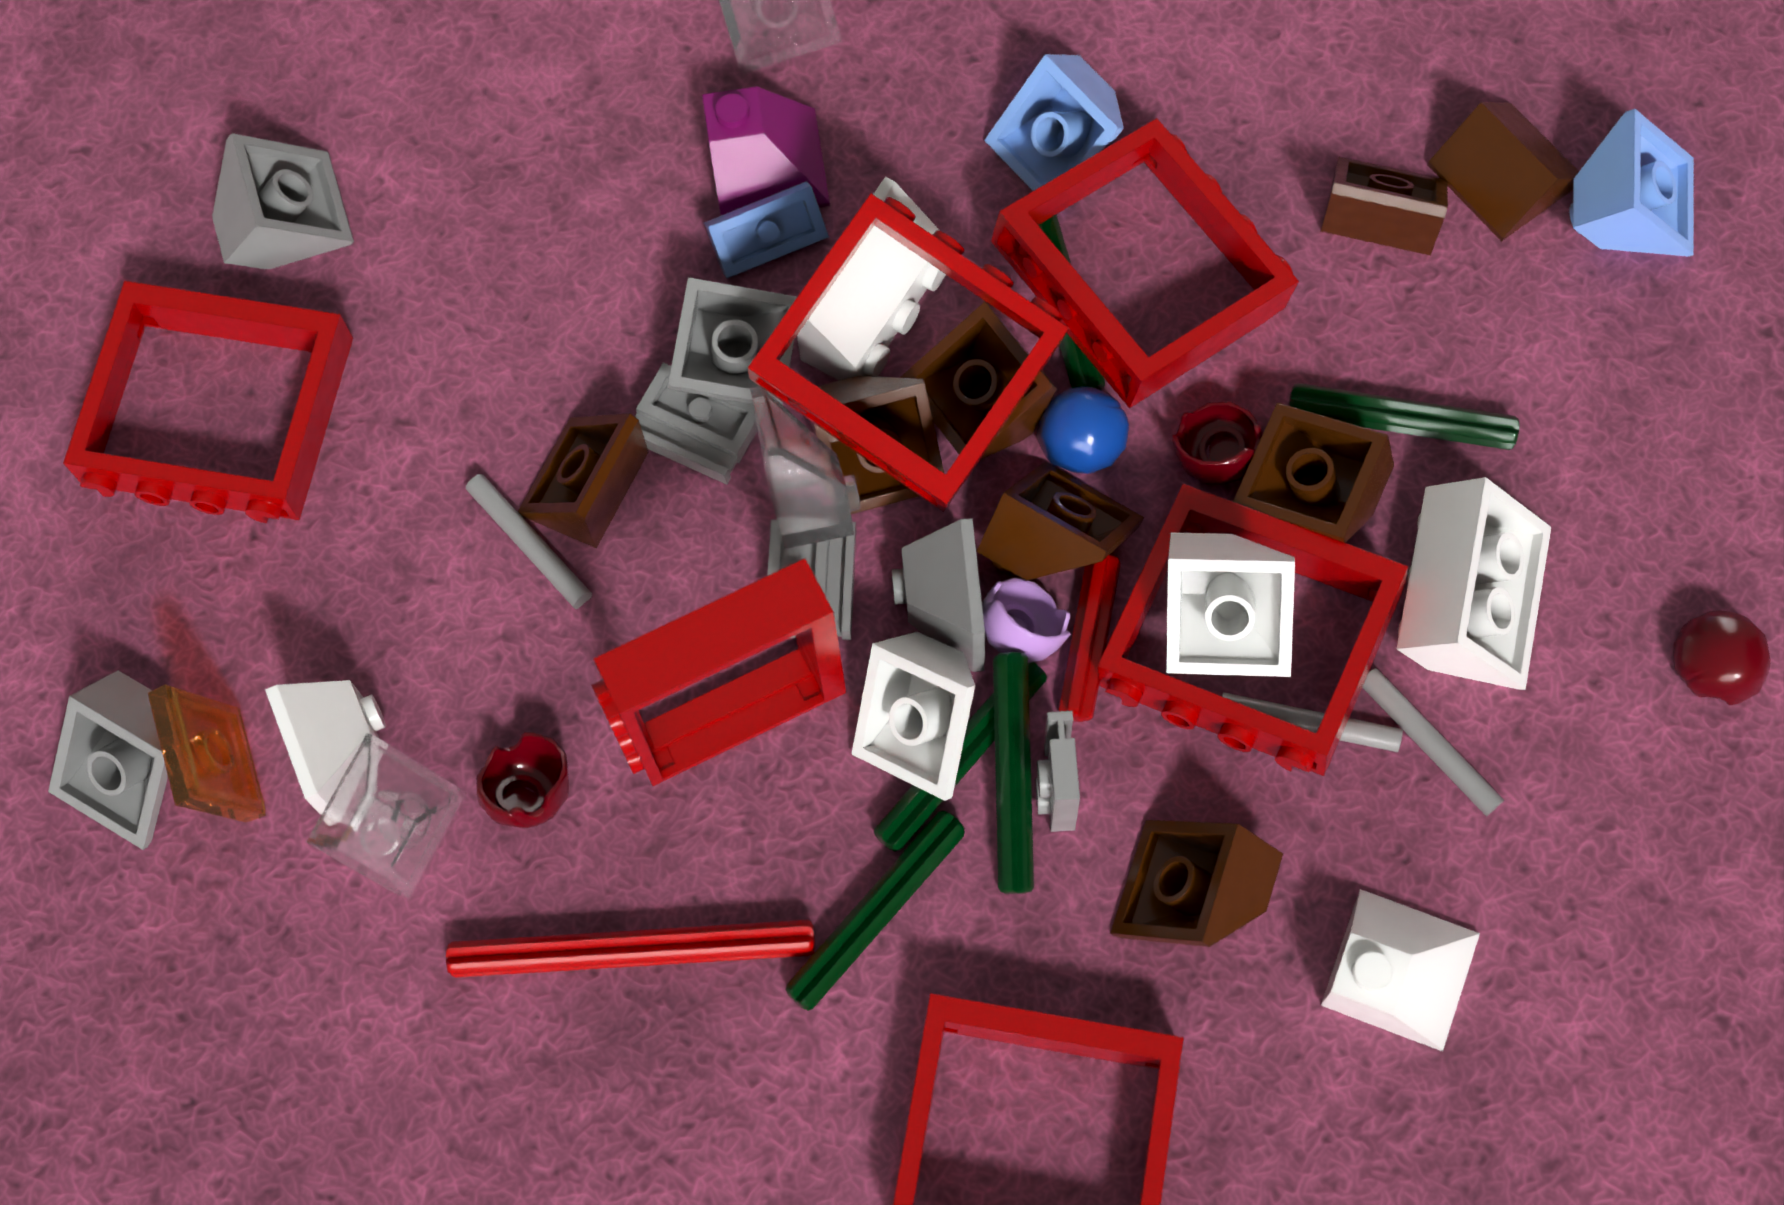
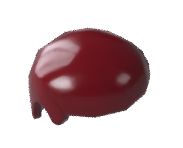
[1172,401,1263,485]
[1673,610,1771,705]
[476,732,569,828]

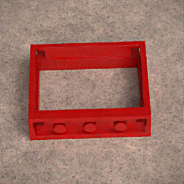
[991,118,1299,409]
[748,193,1069,512]
[63,281,353,523]
[1097,484,1408,776]
[591,558,846,786]
[893,993,1184,1205]

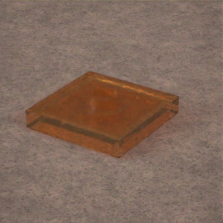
[148,684,266,823]

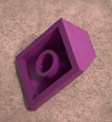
[702,86,830,216]

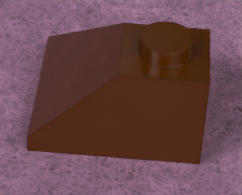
[809,376,945,518]
[1233,403,1394,543]
[977,461,1144,581]
[1110,820,1283,947]

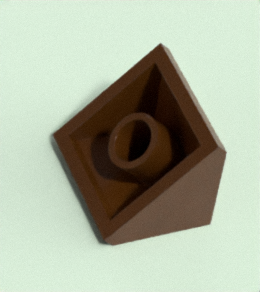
[1427,102,1579,242]
[1321,157,1448,256]
[900,301,1057,460]
[518,413,649,548]

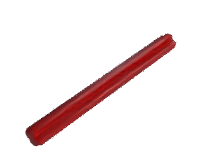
[446,920,815,978]

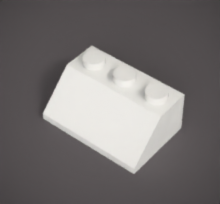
[797,177,946,381]
[1396,477,1551,690]

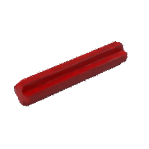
[1059,555,1121,722]

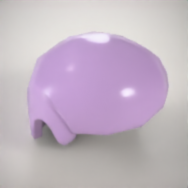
[982,577,1071,663]

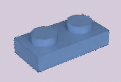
[704,182,829,278]

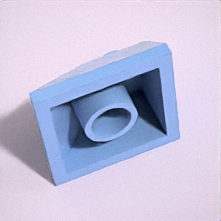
[984,54,1124,191]
[1569,109,1694,256]

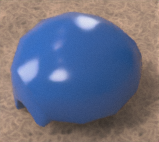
[1036,386,1129,474]

